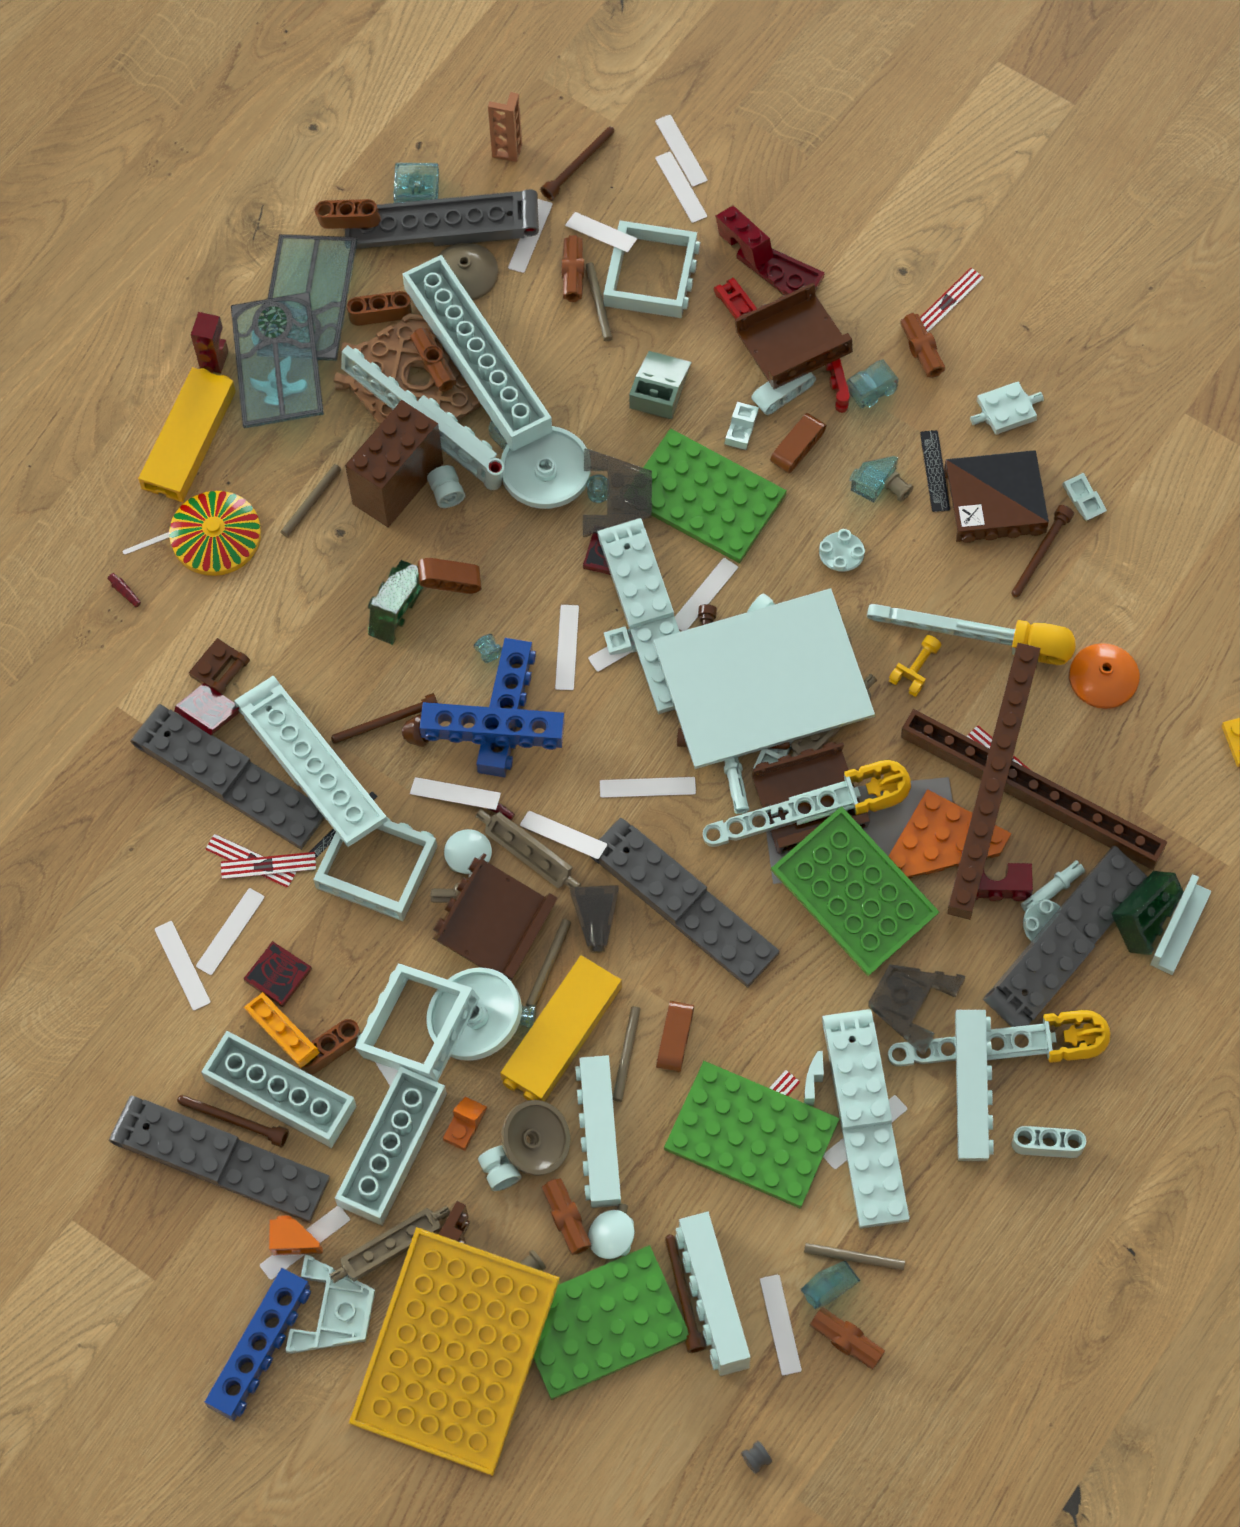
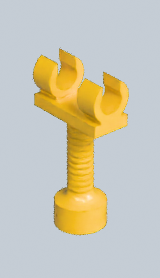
[889,635,942,697]

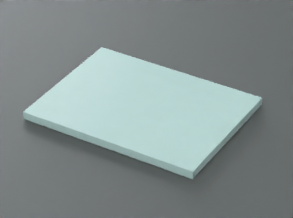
[653,588,875,769]

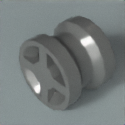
[741,1441,773,1474]

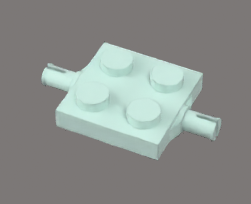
[970,382,1044,435]

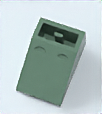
[629,351,691,419]

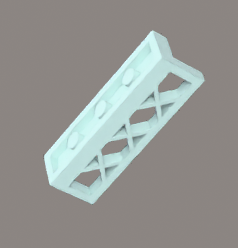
[1150,874,1212,975]

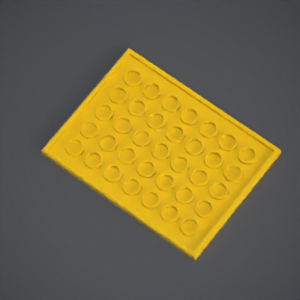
[349,1227,561,1476]

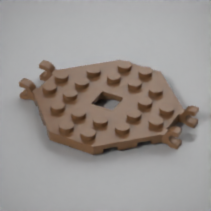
[334,313,482,425]

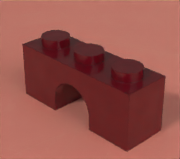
[715,205,774,268]
[191,312,228,373]
[959,863,1033,901]

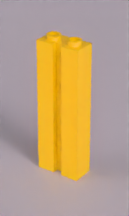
[138,367,236,503]
[500,955,622,1102]

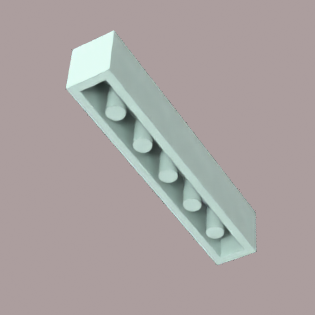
[955,1010,994,1161]
[575,1055,621,1208]

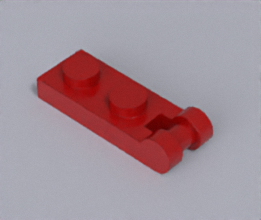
[713,277,757,319]
[825,358,850,413]

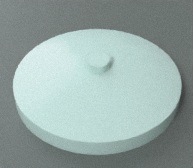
[501,426,591,509]
[427,968,522,1061]

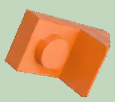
[443,1097,487,1151]

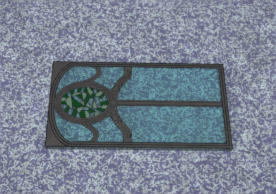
[257,234,358,361]
[231,292,324,428]

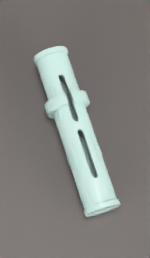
[724,757,749,814]
[1021,860,1085,912]

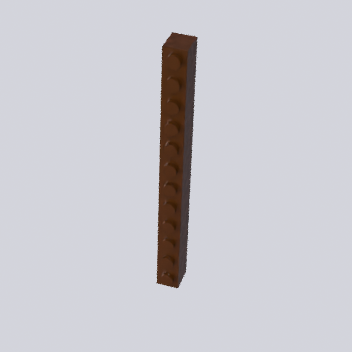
[947,643,1041,920]
[901,709,1167,870]

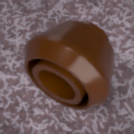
[402,715,429,747]

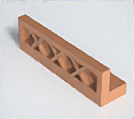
[488,92,522,162]

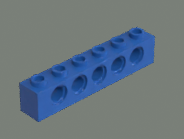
[476,638,536,778]
[420,702,565,750]
[204,1268,311,1421]

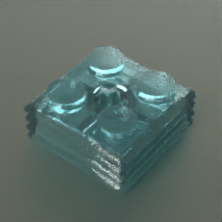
[393,163,439,203]

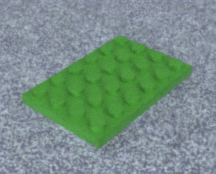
[623,428,787,564]
[770,806,939,976]
[664,1061,840,1209]
[533,1245,689,1400]

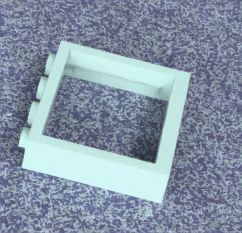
[603,221,701,318]
[313,817,437,921]
[355,963,480,1082]

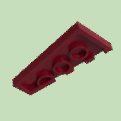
[737,247,825,295]

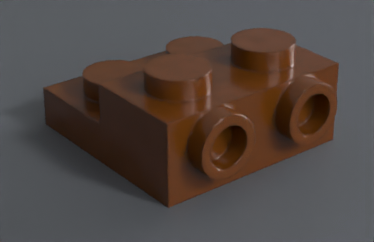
[439,1201,470,1244]

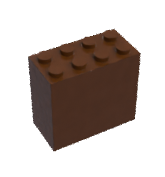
[345,400,443,528]

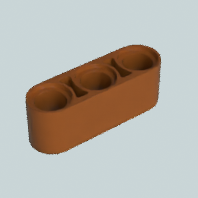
[314,199,381,229]
[347,291,412,326]
[770,413,827,473]
[418,558,482,594]
[656,1000,694,1072]
[299,1019,361,1075]

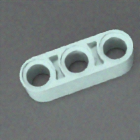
[751,372,816,415]
[1011,1126,1086,1158]

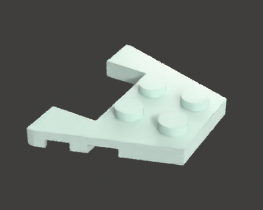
[286,1255,375,1354]

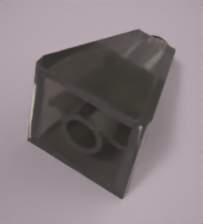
[570,885,619,953]

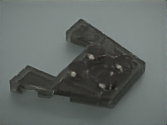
[583,449,652,537]
[868,964,966,1055]

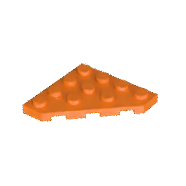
[888,789,1012,879]

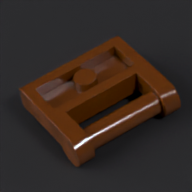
[189,638,250,695]

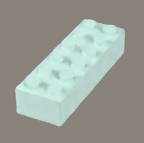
[201,1031,357,1148]
[335,1066,447,1226]
[675,1212,751,1376]

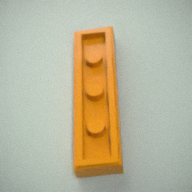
[244,992,320,1068]

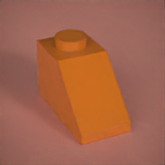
[269,1216,323,1255]

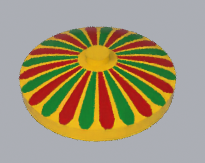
[169,491,261,576]

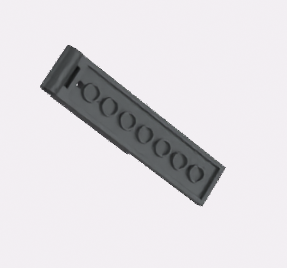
[345,189,539,250]
[130,704,325,850]
[590,818,780,988]
[983,846,1150,1027]
[108,1096,330,1223]

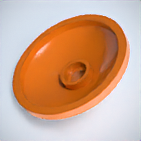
[1069,643,1140,709]

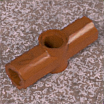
[562,235,584,302]
[900,313,945,378]
[410,327,457,392]
[542,1178,592,1255]
[810,1306,885,1370]

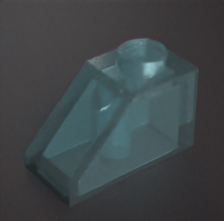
[850,456,898,503]
[800,1261,860,1310]

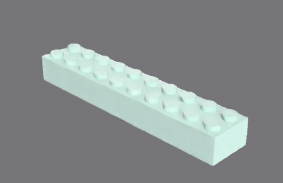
[403,255,552,451]

